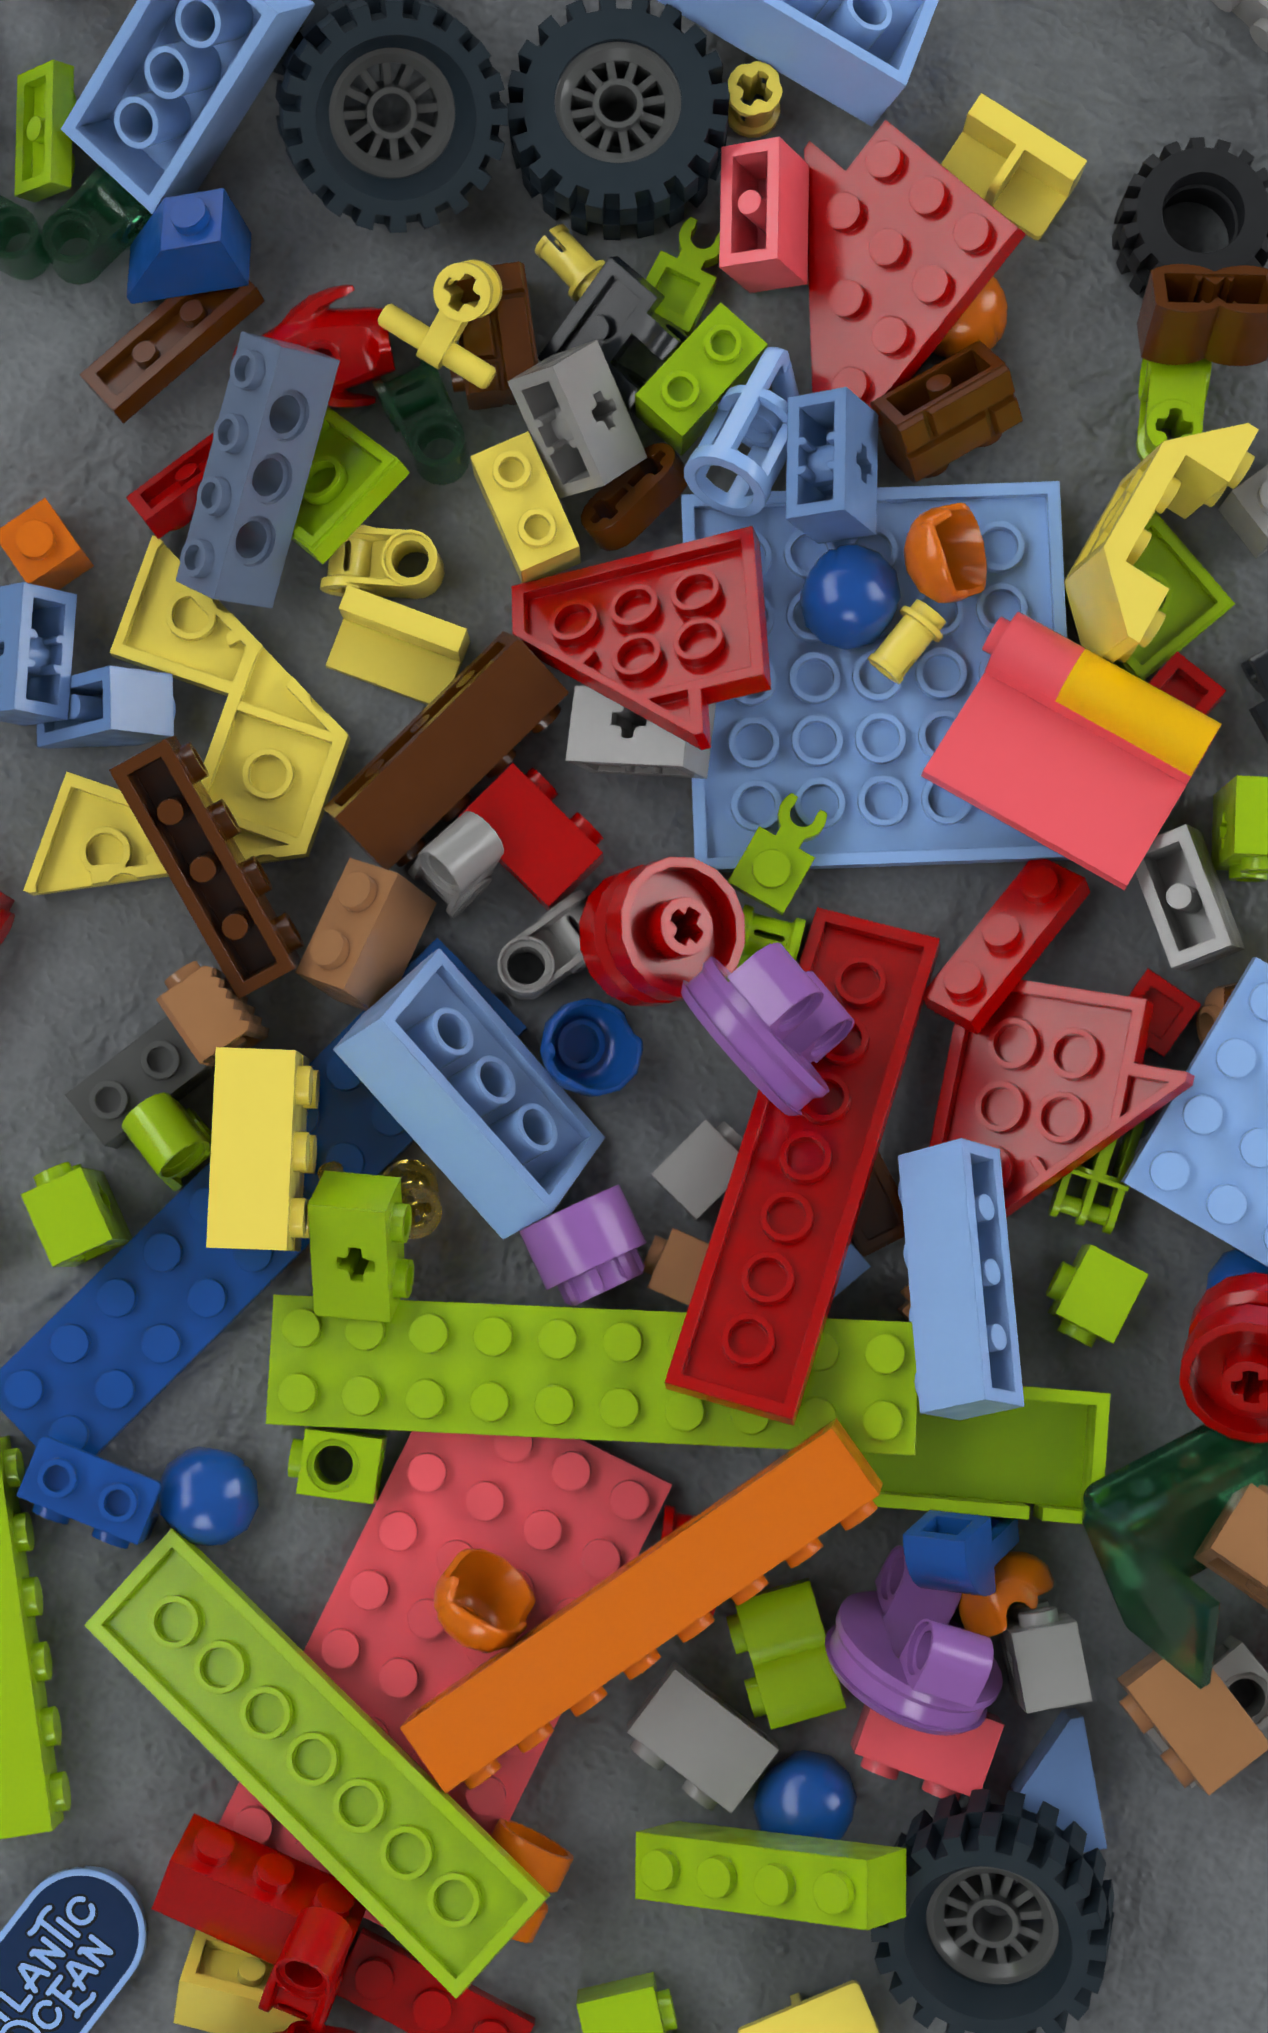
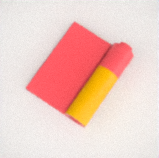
[921,612,1222,891]

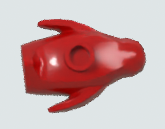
[232,285,396,407]

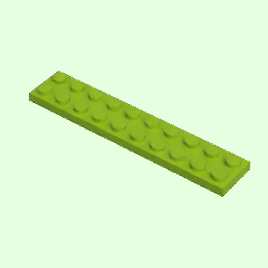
[265,1294,918,1456]

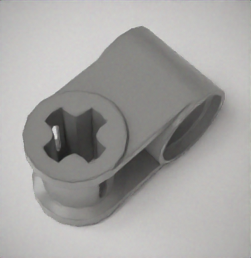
[408,811,504,918]
[497,890,588,1000]

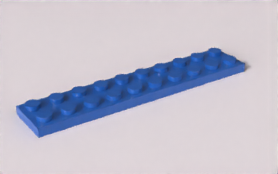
[0,938,527,1456]

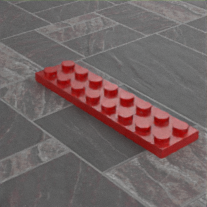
[664,907,940,1426]

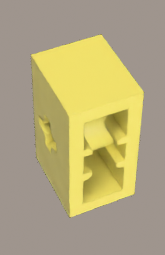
[470,431,581,583]

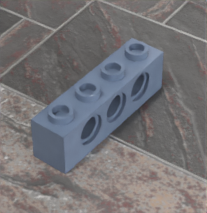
[176,331,340,608]

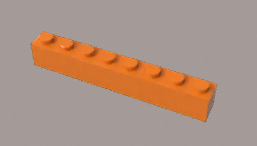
[400,1418,883,1794]

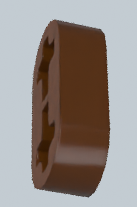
[581,443,687,551]

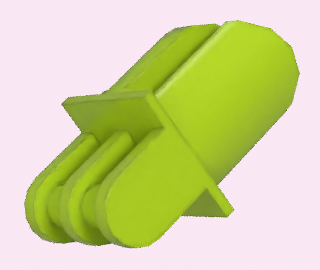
[1048,1120,1146,1235]

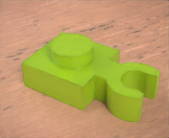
[646,217,720,336]
[728,793,827,916]

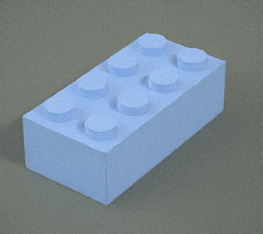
[61,0,315,214]

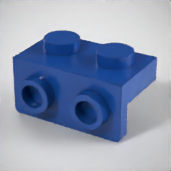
[16,1436,162,1549]

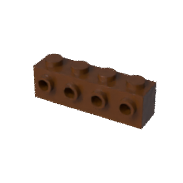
[323,631,569,870]
[109,736,304,999]

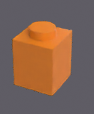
[0,498,94,590]

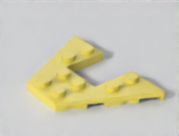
[23,535,351,896]

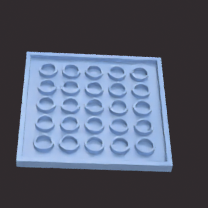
[681,481,1069,873]

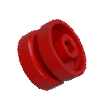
[579,856,745,1006]
[1179,1272,1268,1443]

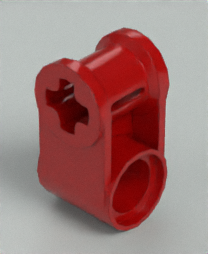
[258,1907,353,2033]

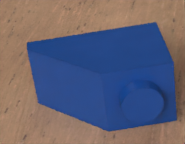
[126,188,252,304]

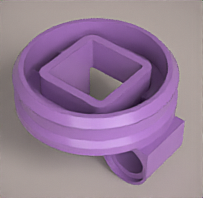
[681,942,855,1116]
[825,1545,1003,1736]

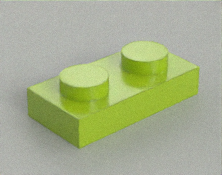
[14,59,76,202]

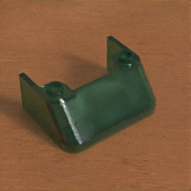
[1081,1424,1268,1689]

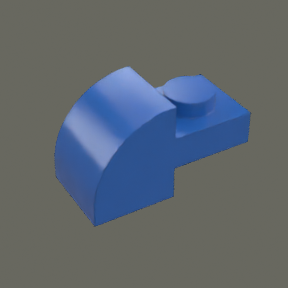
[902,1510,1019,1596]

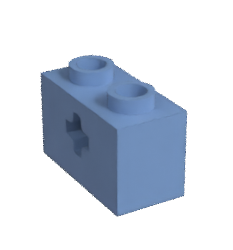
[786,387,878,544]
[0,582,77,726]

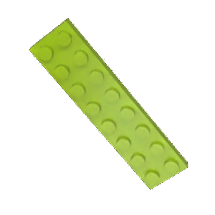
[84,1529,551,1998]

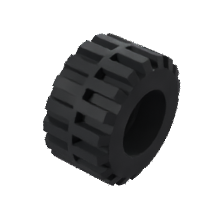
[1112,137,1268,295]

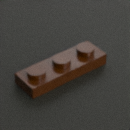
[79,280,265,424]

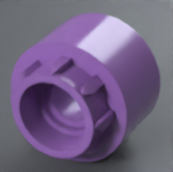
[519,1184,647,1306]

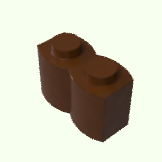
[1137,264,1268,366]

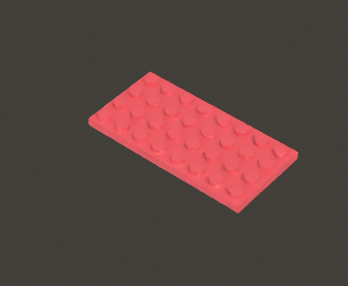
[219,1431,672,1928]

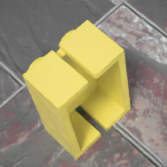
[206,1047,320,1251]

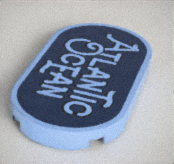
[0,1866,148,2033]

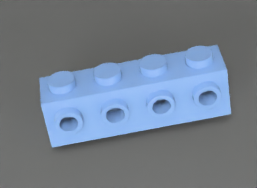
[898,1138,1025,1420]

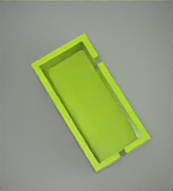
[862,1385,1111,1526]

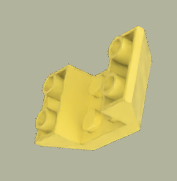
[1064,423,1259,663]

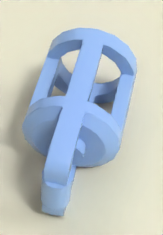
[684,347,799,517]

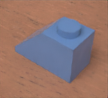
[37,665,176,748]
[1010,1708,1107,1853]

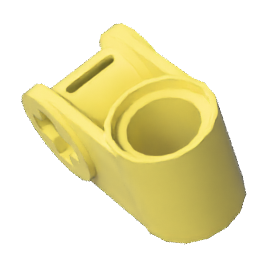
[320,524,445,599]

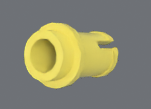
[535,224,606,301]
[867,599,946,684]

